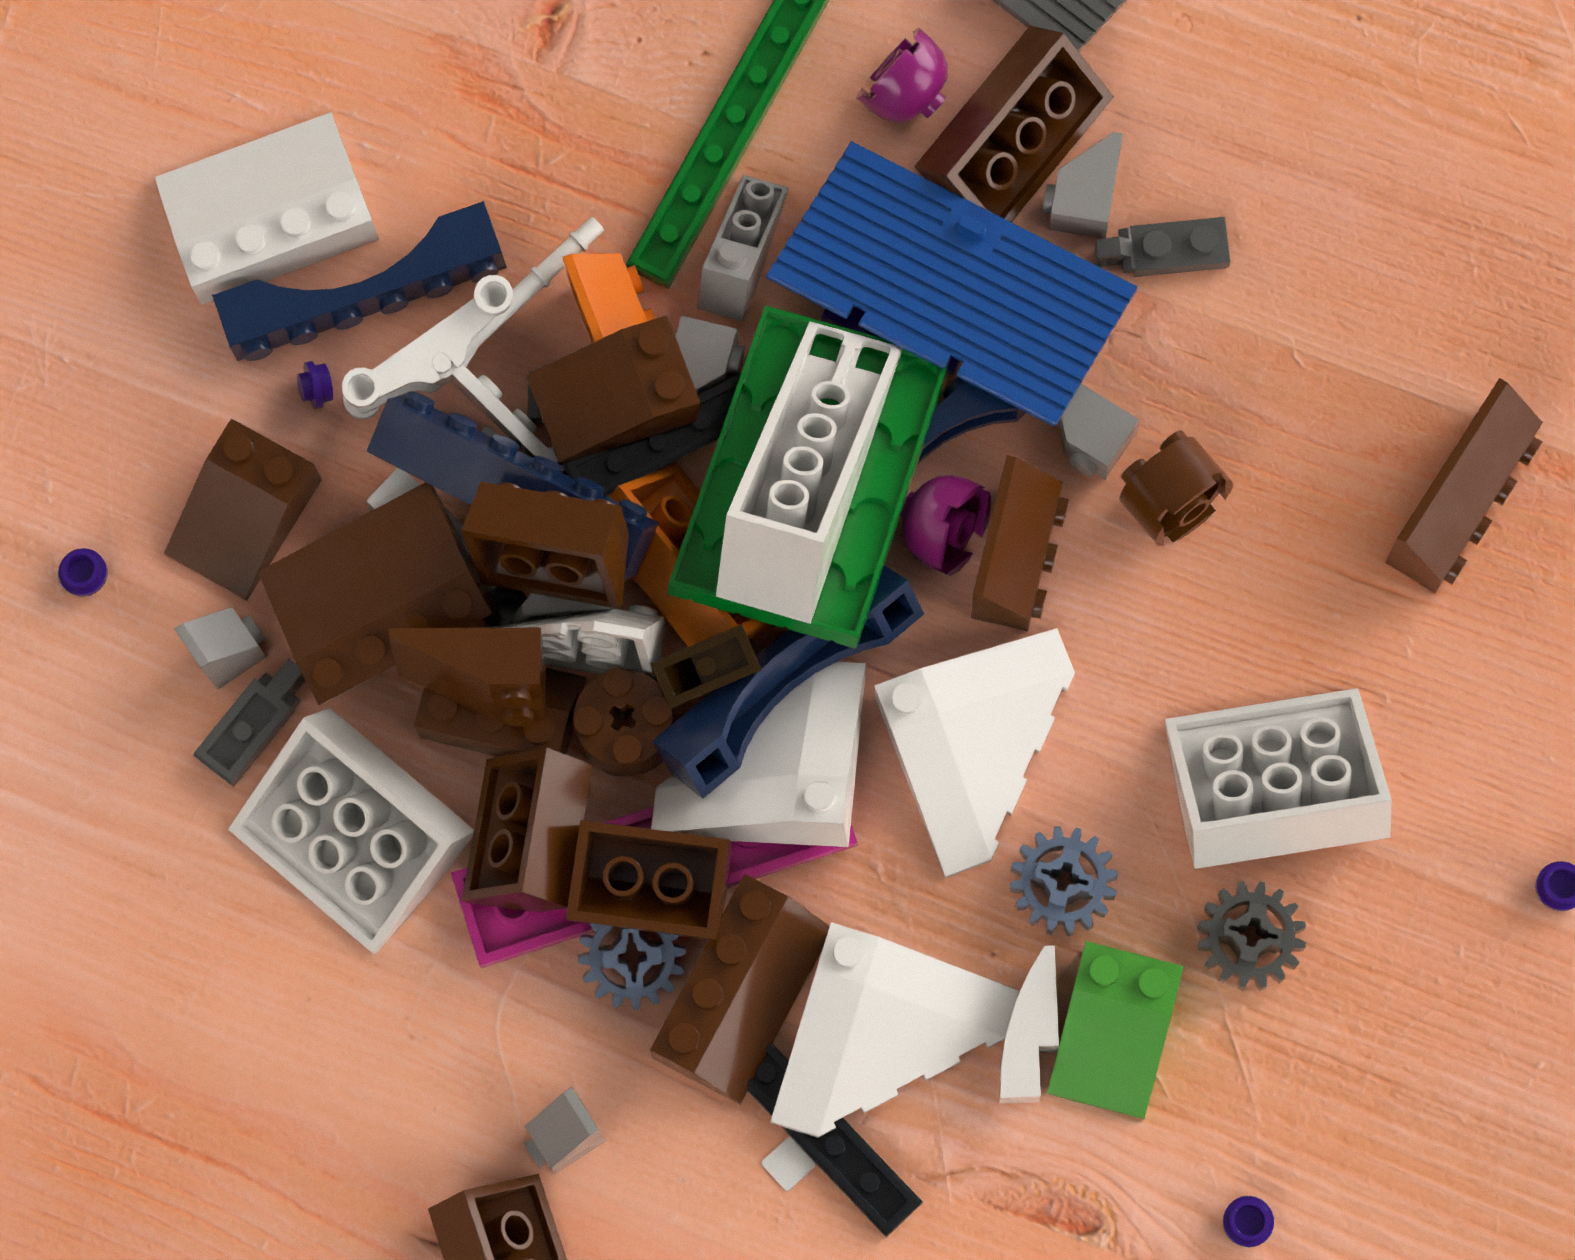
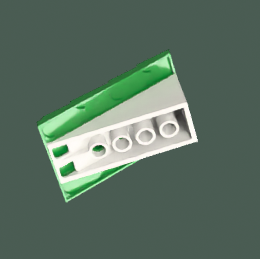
[667,305,949,649]

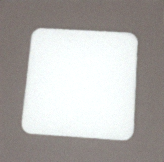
[762,1137,815,1191]

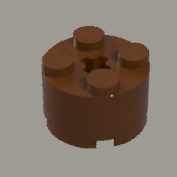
[1120,430,1233,546]
[573,667,675,777]

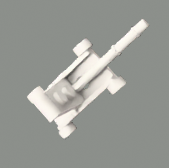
[342,217,604,473]

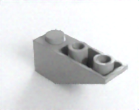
[697,175,788,321]

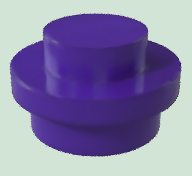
[297,361,334,409]
[58,548,108,597]
[1535,861,1575,912]
[1223,1196,1274,1248]

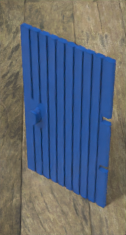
[766,141,1137,427]

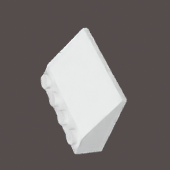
[154,112,379,305]
[1165,688,1392,869]
[228,708,474,954]

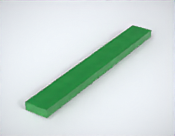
[626,0,830,289]

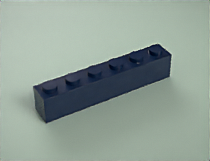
[366,391,659,580]

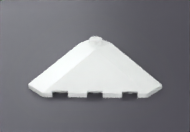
[483,605,667,682]
[874,628,1075,878]
[651,662,866,847]
[770,922,1019,1138]

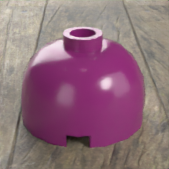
[856,28,948,123]
[900,475,991,576]

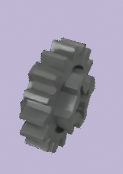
[1197,881,1306,991]

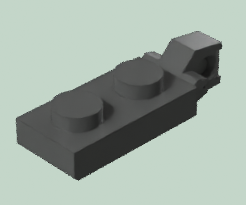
[1095,217,1230,277]
[193,659,305,787]

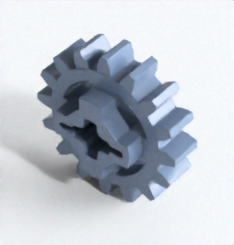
[1010,826,1118,936]
[578,923,686,1010]

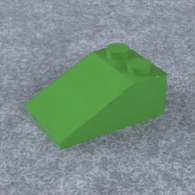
[1047,941,1184,1119]

